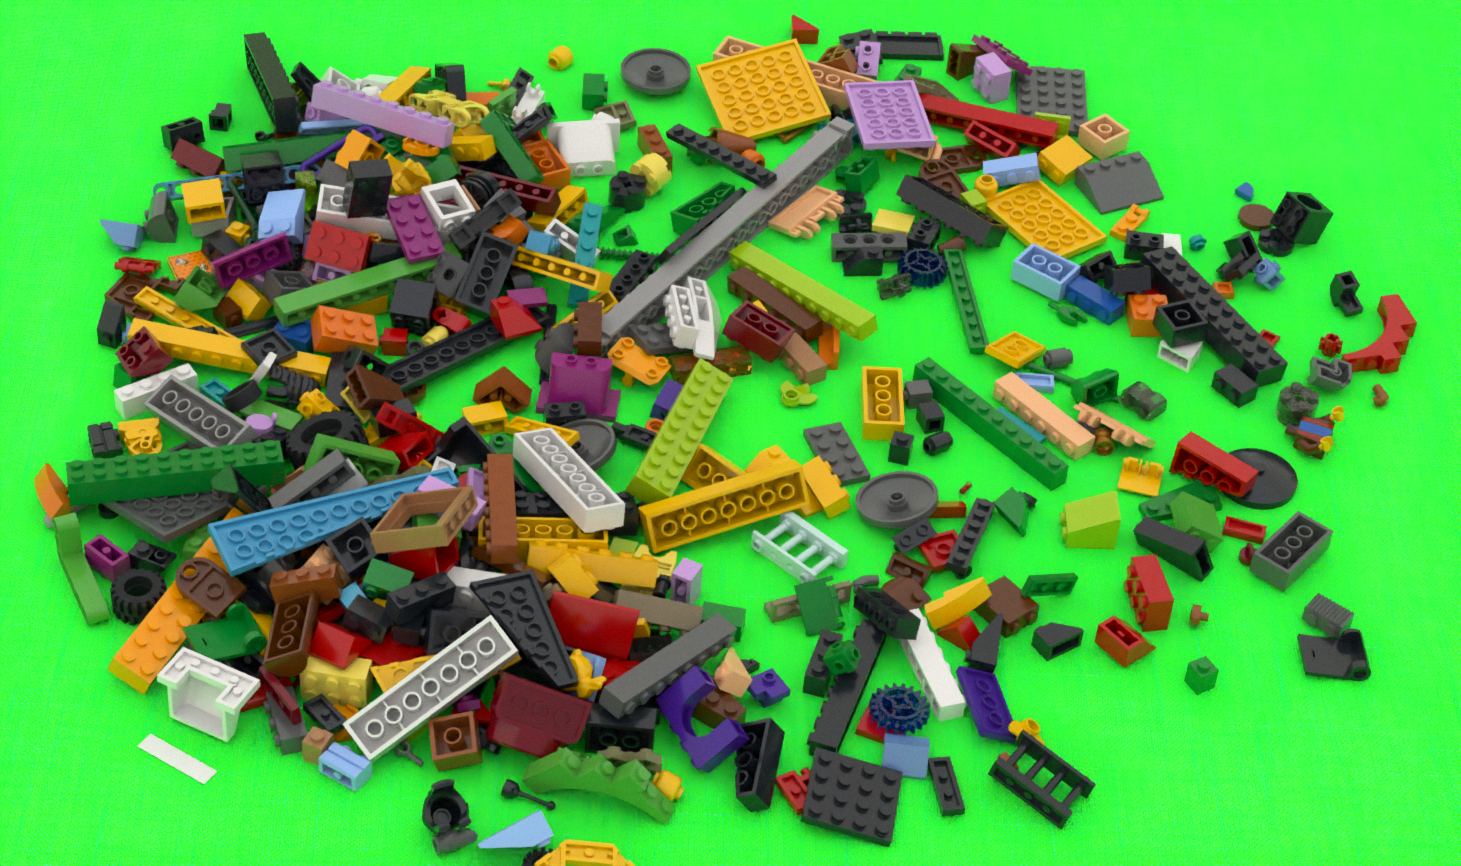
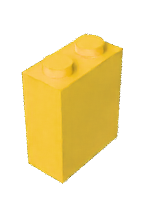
[1038,135,1093,186]
[181,178,226,224]

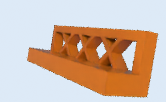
[818,321,840,370]

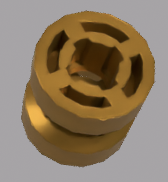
[1093,428,1115,456]

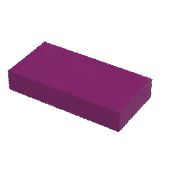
[505,287,548,308]

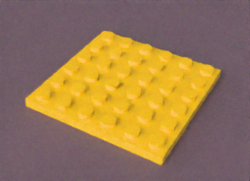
[696,38,831,140]

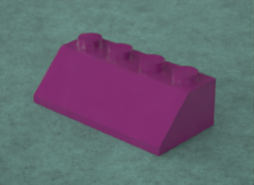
[209,232,293,290]

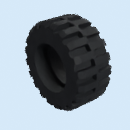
[285,410,369,470]

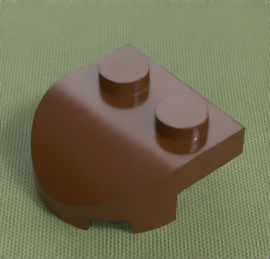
[881,577,932,610]

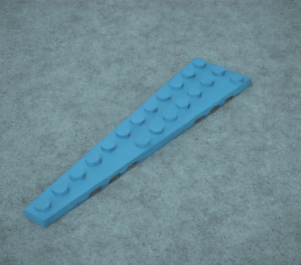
[207,467,459,577]

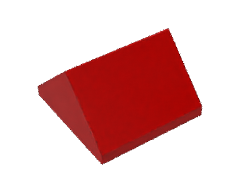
[309,621,372,670]

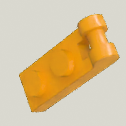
[1109,204,1150,242]

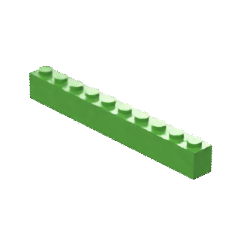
[274,242,462,328]

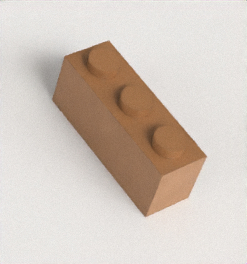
[777,331,827,386]

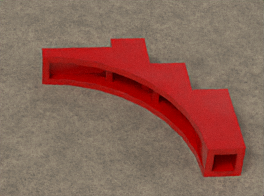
[1341,294,1417,374]

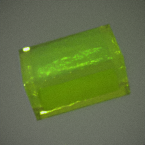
[295,171,317,213]

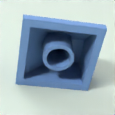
[100,219,147,252]

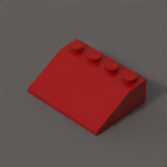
[549,590,640,662]

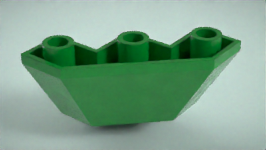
[394,146,462,184]

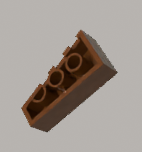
[660,666,746,729]

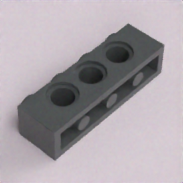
[830,233,907,262]

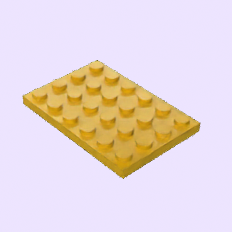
[985,180,1107,259]

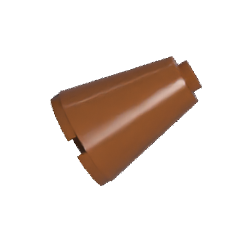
[706,127,757,163]

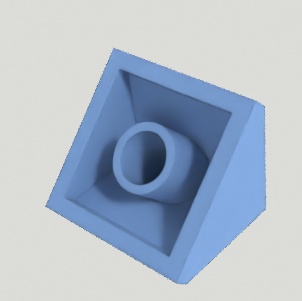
[881,733,930,780]

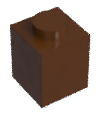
[212,296,243,329]

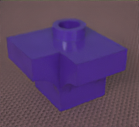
[747,668,790,708]

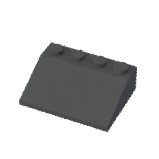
[1074,151,1164,215]

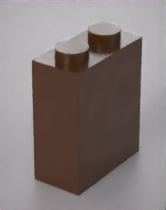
[973,575,1040,638]

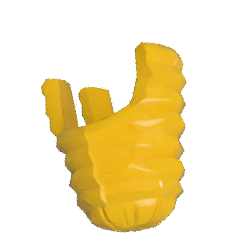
[383,153,432,197]

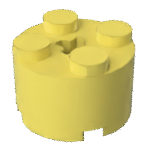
[629,153,672,197]

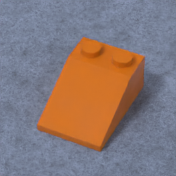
[522,139,571,190]

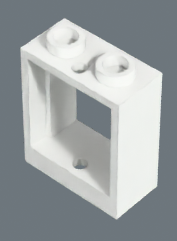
[420,179,476,233]

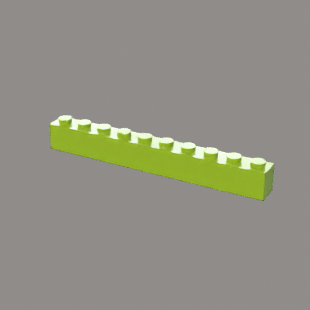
[729,241,878,342]

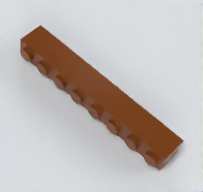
[483,454,518,564]

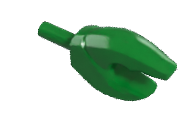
[1048,302,1088,326]

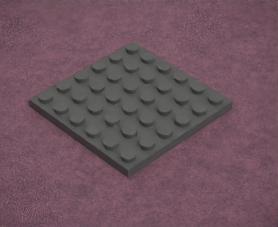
[101,441,267,543]

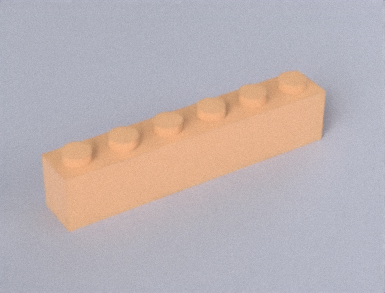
[992,372,1095,461]

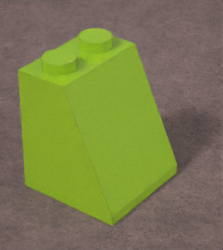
[1059,491,1121,550]

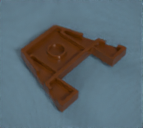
[104,273,186,322]

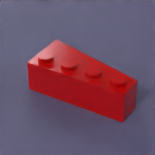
[1169,431,1259,497]

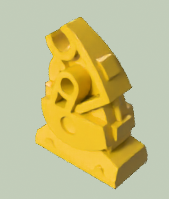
[118,417,162,456]

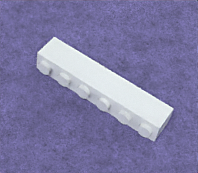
[898,608,967,722]

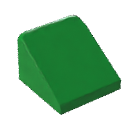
[613,225,639,247]

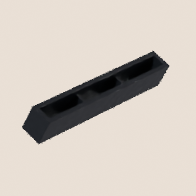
[807,618,887,756]

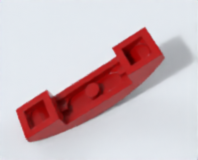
[375,402,445,446]

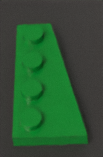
[1138,480,1223,521]

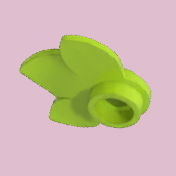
[780,381,818,407]

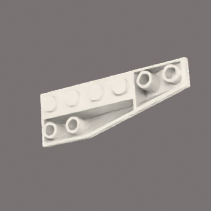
[683,276,722,360]

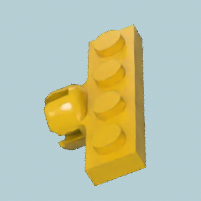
[504,416,580,447]

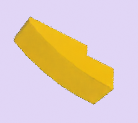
[925,577,992,630]

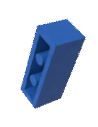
[1064,275,1126,326]

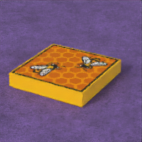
[167,250,214,281]

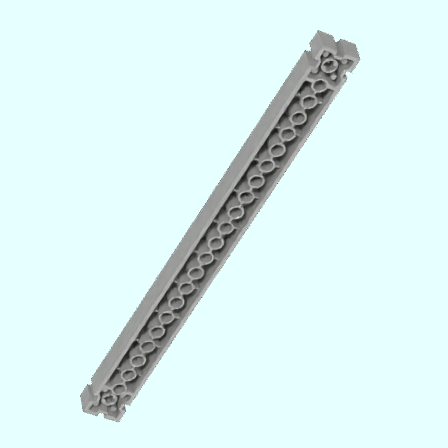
[576,116,855,359]

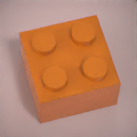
[1125,294,1168,337]

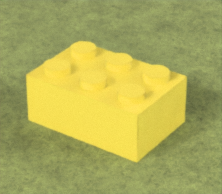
[299,655,373,709]

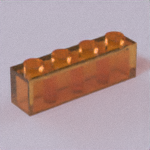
[669,345,752,385]

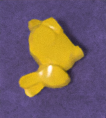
[563,649,607,700]

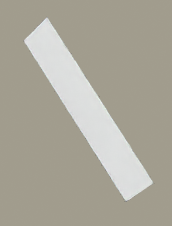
[137,734,217,784]

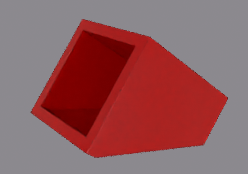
[389,536,459,580]

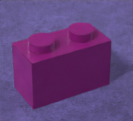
[84,534,131,582]

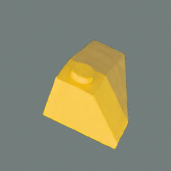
[744,444,823,518]

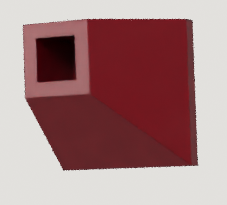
[115,326,174,377]

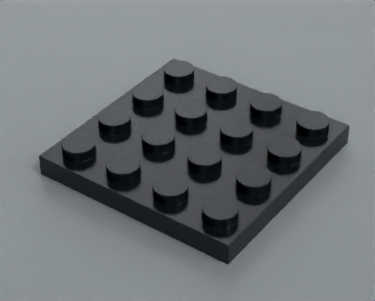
[800,747,903,847]

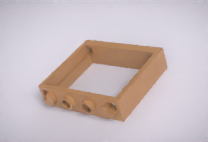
[370,486,478,554]

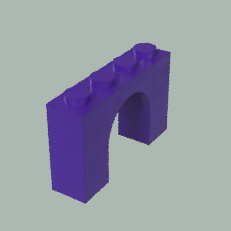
[656,666,749,773]

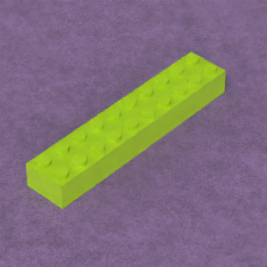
[625,358,733,504]

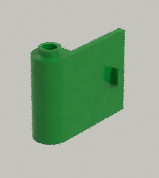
[183,602,267,662]

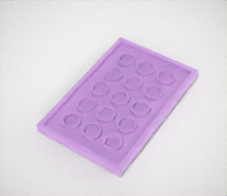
[844,80,936,150]

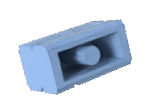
[318,742,373,792]

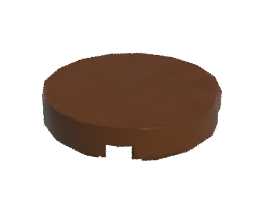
[1238,204,1274,231]

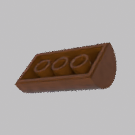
[263,591,320,677]

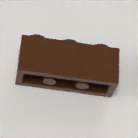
[573,302,602,357]

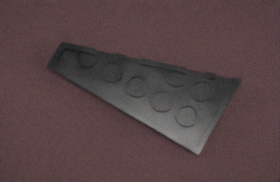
[469,569,579,691]

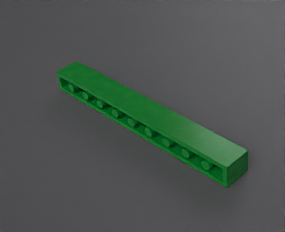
[913,357,1069,491]

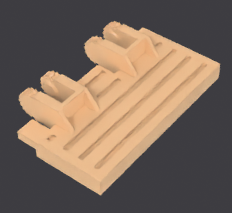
[768,185,845,240]
[1074,402,1156,449]

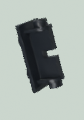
[892,517,937,555]

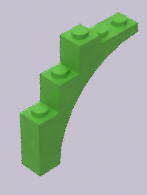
[521,747,674,825]

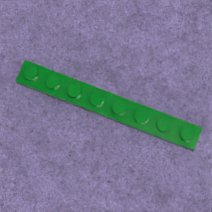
[943,249,989,354]

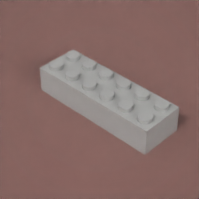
[143,375,258,448]

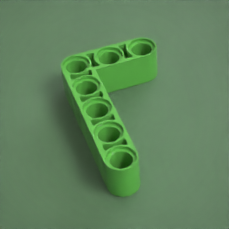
[53,512,110,625]

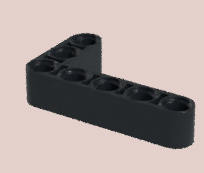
[435,62,466,101]

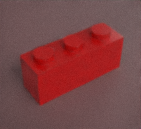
[963,120,1020,159]

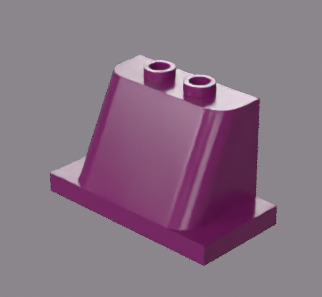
[536,352,621,423]

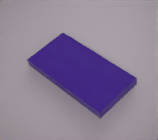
[955,666,1017,744]

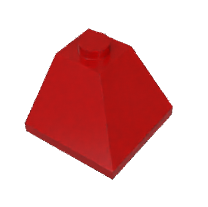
[490,296,542,340]

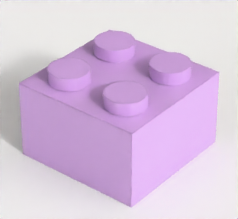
[972,52,1012,104]

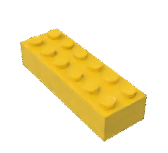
[478,516,608,562]

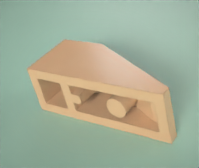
[713,647,752,698]

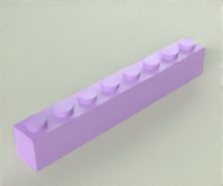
[311,80,455,148]

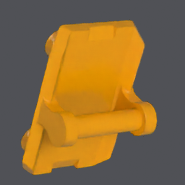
[607,337,672,387]

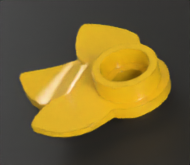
[1008,718,1045,745]

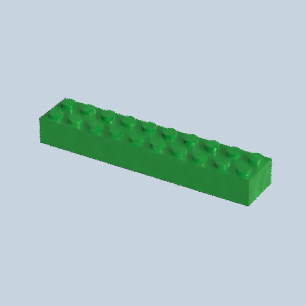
[222,127,406,174]
[66,440,285,506]

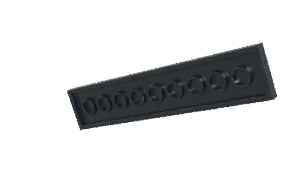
[385,307,551,394]

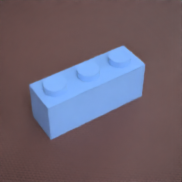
[983,153,1040,187]

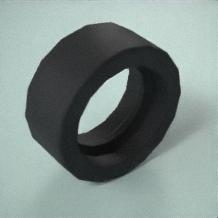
[222,379,263,413]

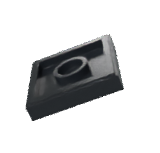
[241,328,298,366]

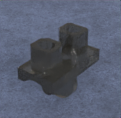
[876,272,912,300]

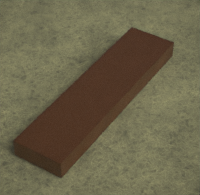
[471,544,555,589]

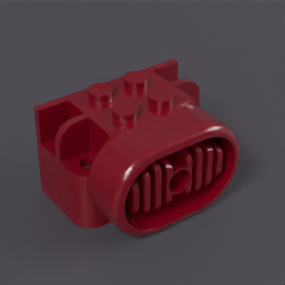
[485,670,592,758]

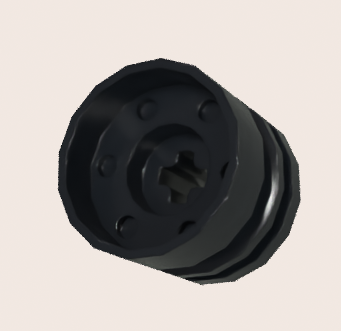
[451,170,501,210]

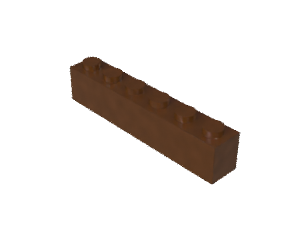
[727,266,823,344]

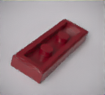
[259,666,301,726]

